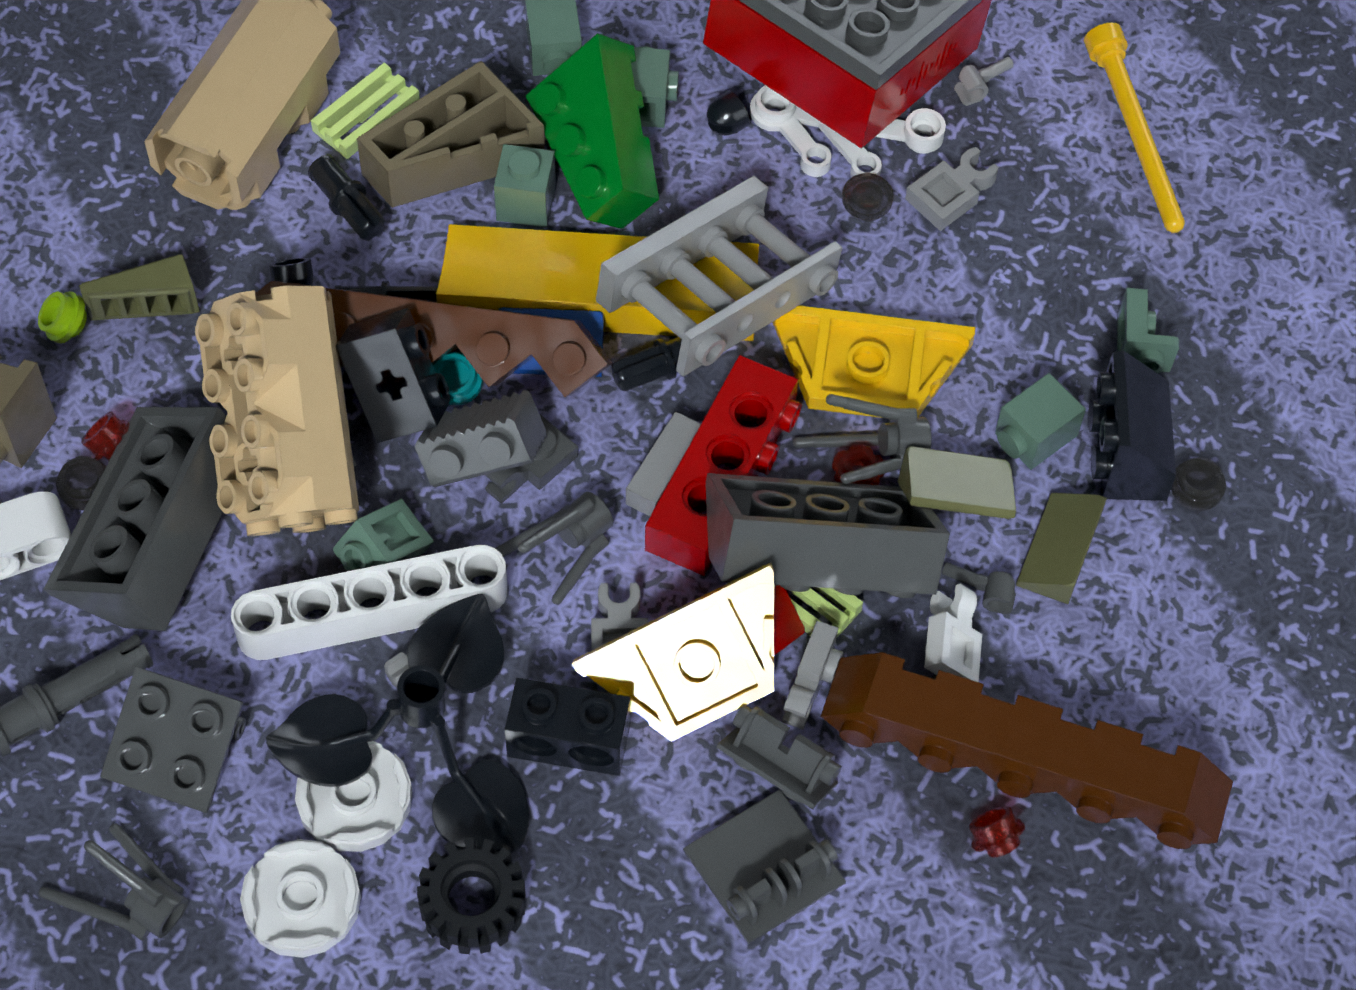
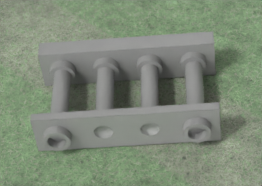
[596,176,842,377]

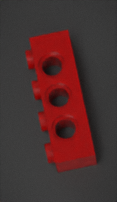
[645,355,802,576]

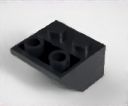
[1088,351,1176,501]

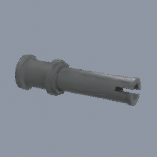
[0,634,153,757]

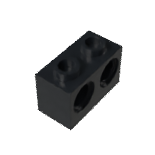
[505,677,630,776]

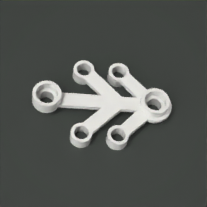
[750,85,946,186]

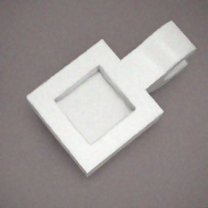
[924,583,982,682]

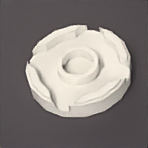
[295,741,412,852]
[240,839,361,958]

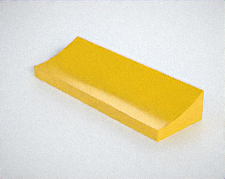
[436,224,759,341]

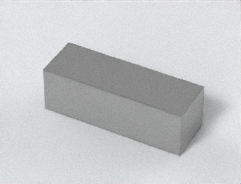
[626,412,701,516]

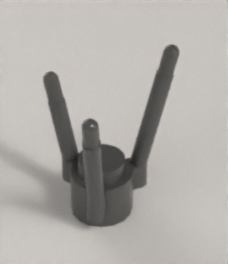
[792,394,932,484]
[495,492,614,605]
[38,823,188,941]

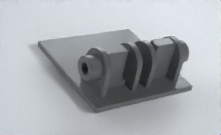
[100,667,246,813]
[683,789,846,944]

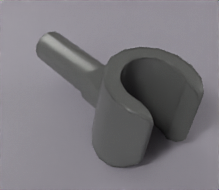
[942,562,1016,614]

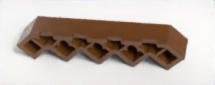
[255,281,613,397]
[820,652,1233,849]

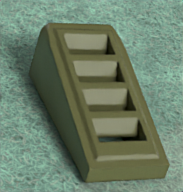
[79,254,200,321]

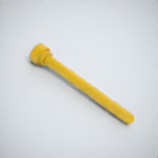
[1084,23,1185,233]

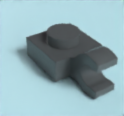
[485,414,578,503]

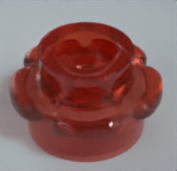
[81,412,130,461]
[832,444,885,485]
[969,806,1025,858]

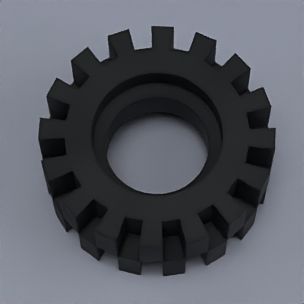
[417,837,526,955]

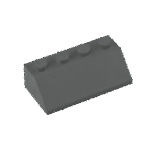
[43,407,226,631]
[706,473,950,598]

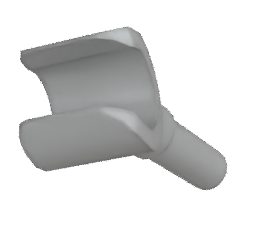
[954,57,1013,106]

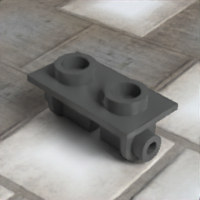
[716,705,842,810]

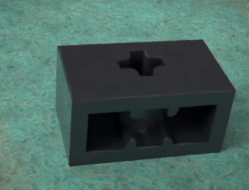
[335,308,450,443]

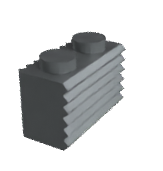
[414,389,547,487]

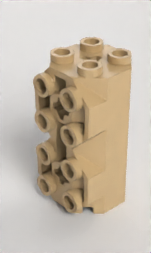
[144,0,340,210]
[195,286,360,536]

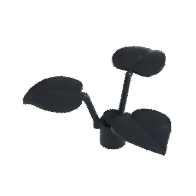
[266,594,529,853]

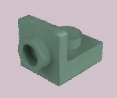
[1117,288,1179,373]
[333,499,434,571]

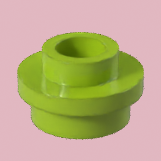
[38,291,87,344]

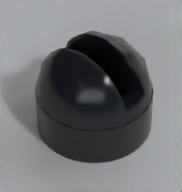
[706,91,750,136]
[269,258,313,285]

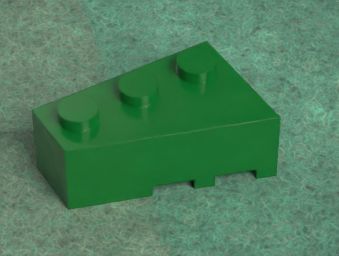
[526,33,659,229]

